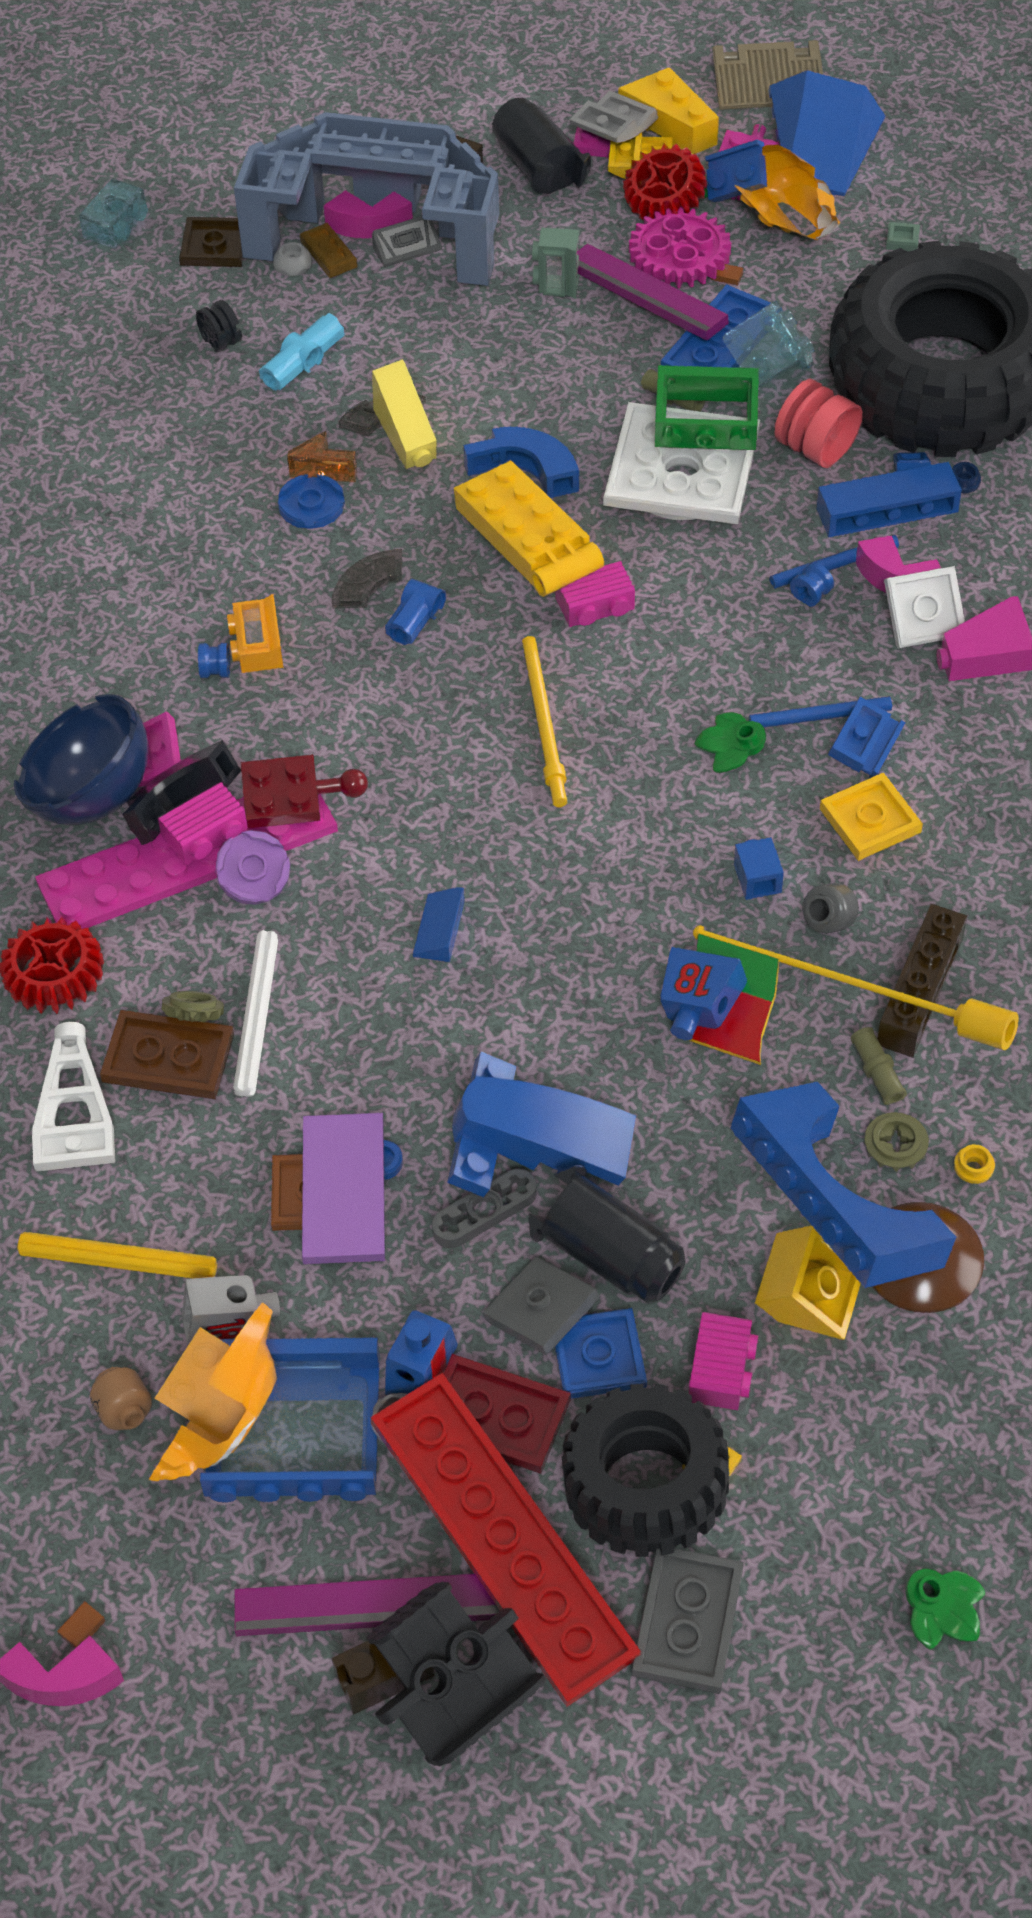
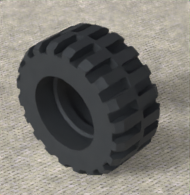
[562,1383,729,1557]

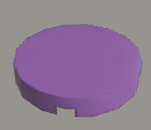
[215,830,290,905]

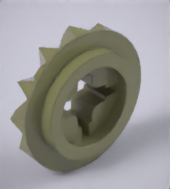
[161,991,224,1022]
[864,1112,929,1172]

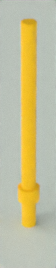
[522,636,567,808]

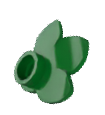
[694,712,766,773]
[905,1569,985,1650]

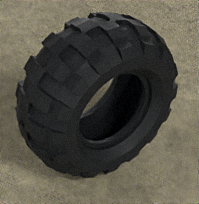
[829,241,1032,457]

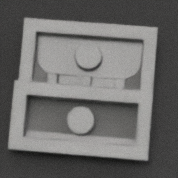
[569,90,658,143]

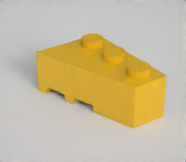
[618,67,719,154]

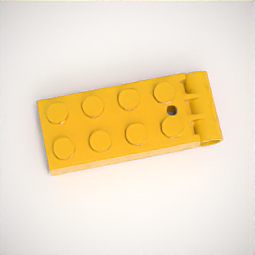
[454,460,604,597]

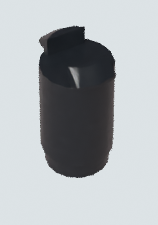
[492,98,591,194]
[529,1165,686,1303]

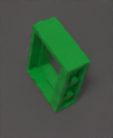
[655,365,759,450]

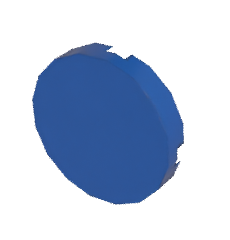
[278,474,345,529]

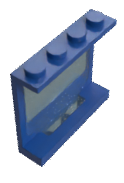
[200,1338,380,1503]

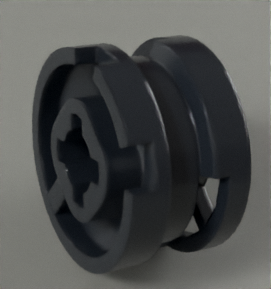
[196,300,242,352]

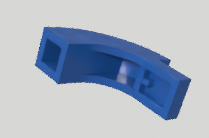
[463,427,579,498]

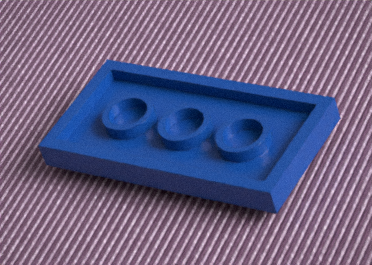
[660,284,782,368]

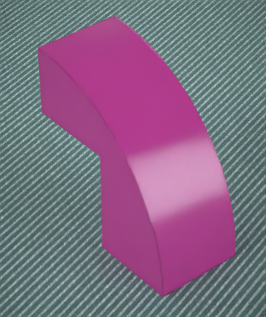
[323,190,413,238]
[856,535,941,593]
[0,1636,124,1706]

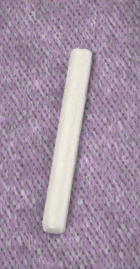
[233,930,278,1097]

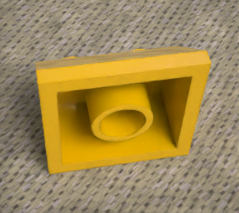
[755,1225,861,1340]

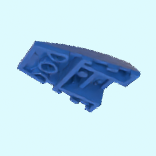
[768,70,886,196]

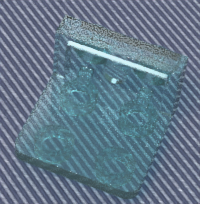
[723,300,815,388]

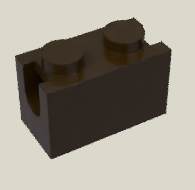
[331,1641,435,1715]

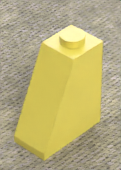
[372,359,437,469]

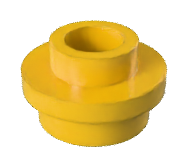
[954,1144,995,1184]

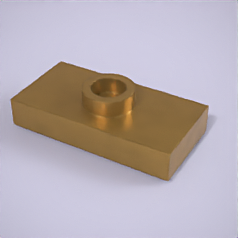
[300,223,358,278]

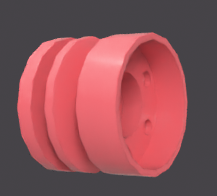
[774,379,863,468]

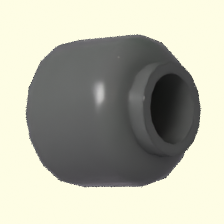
[802,883,859,934]

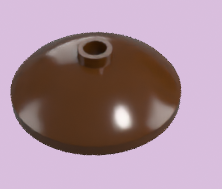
[872,1202,984,1313]

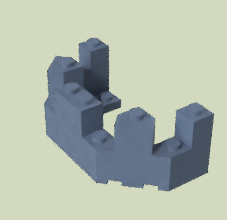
[234,112,499,286]

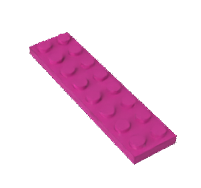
[35,794,338,929]

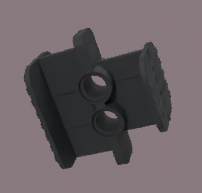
[367,1581,546,1766]

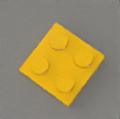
[820,772,923,861]

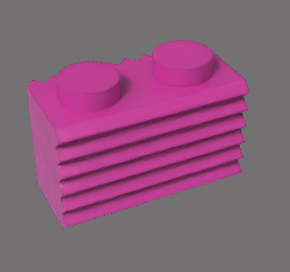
[555,561,635,627]
[158,782,248,865]
[689,1312,759,1410]

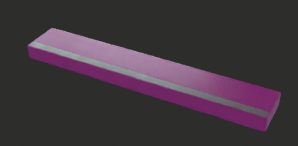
[577,243,729,340]
[234,1574,500,1636]

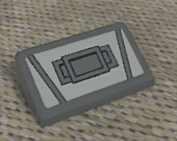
[372,216,442,267]

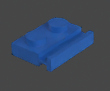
[705,139,767,202]
[828,697,906,778]

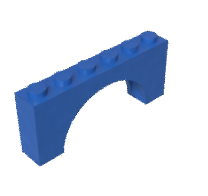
[730,1082,956,1288]

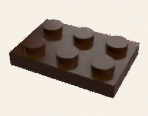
[100,1010,234,1100]

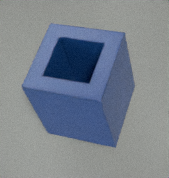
[734,837,784,900]

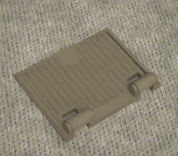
[712,40,823,110]

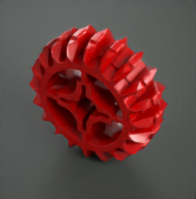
[623,143,707,221]
[0,917,104,1014]

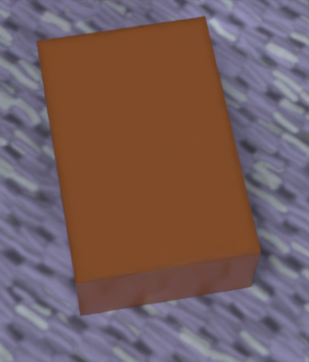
[711,264,744,286]
[57,1601,105,1648]

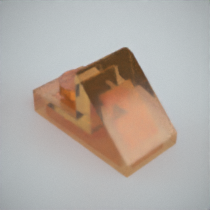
[287,431,358,482]

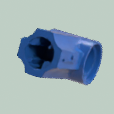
[385,579,446,645]

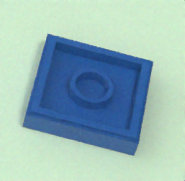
[555,1308,647,1399]

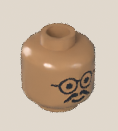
[90,1367,152,1430]

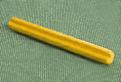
[17,1232,217,1278]

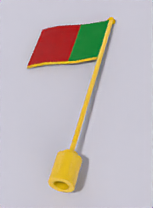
[689,925,1019,1065]

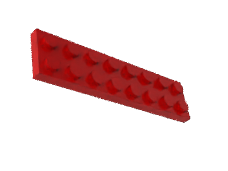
[370,1373,641,1707]

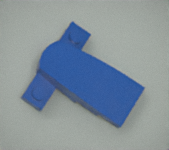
[447,1052,636,1197]

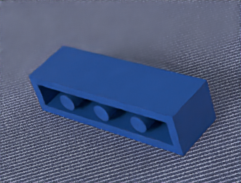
[816,462,962,538]

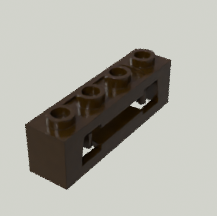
[877,904,968,1058]

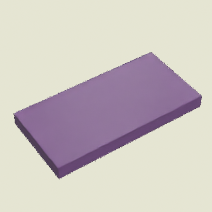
[302,1113,385,1264]

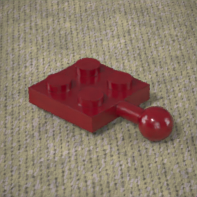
[241,754,368,829]

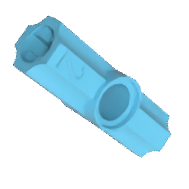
[259,313,344,391]

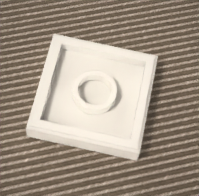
[884,566,965,649]

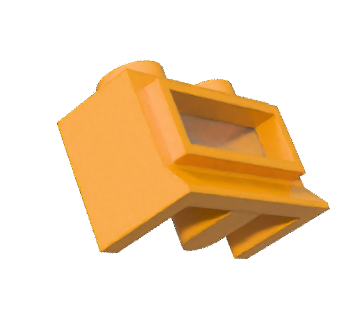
[227,594,284,673]

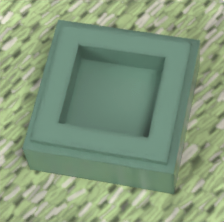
[886,222,920,252]

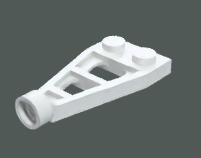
[32,1022,115,1172]

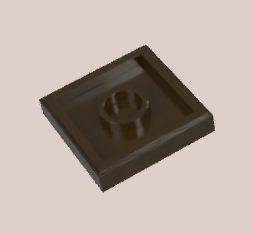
[179,217,244,267]

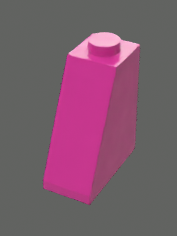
[936,596,1032,681]

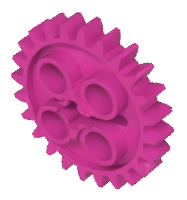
[629,207,731,288]

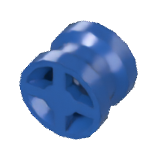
[790,562,834,607]
[198,643,230,679]

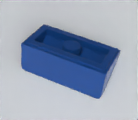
[413,887,465,962]

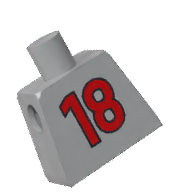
[182,1275,280,1346]

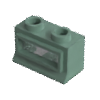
[532,227,579,299]

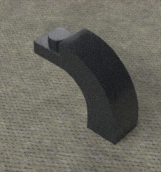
[122,740,241,845]

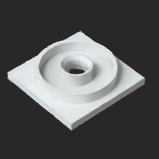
[603,402,760,524]

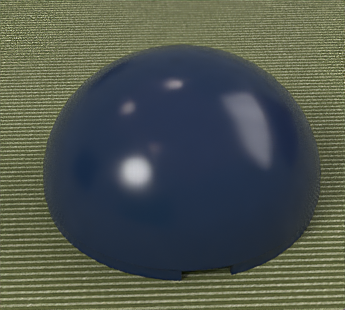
[14,694,149,825]

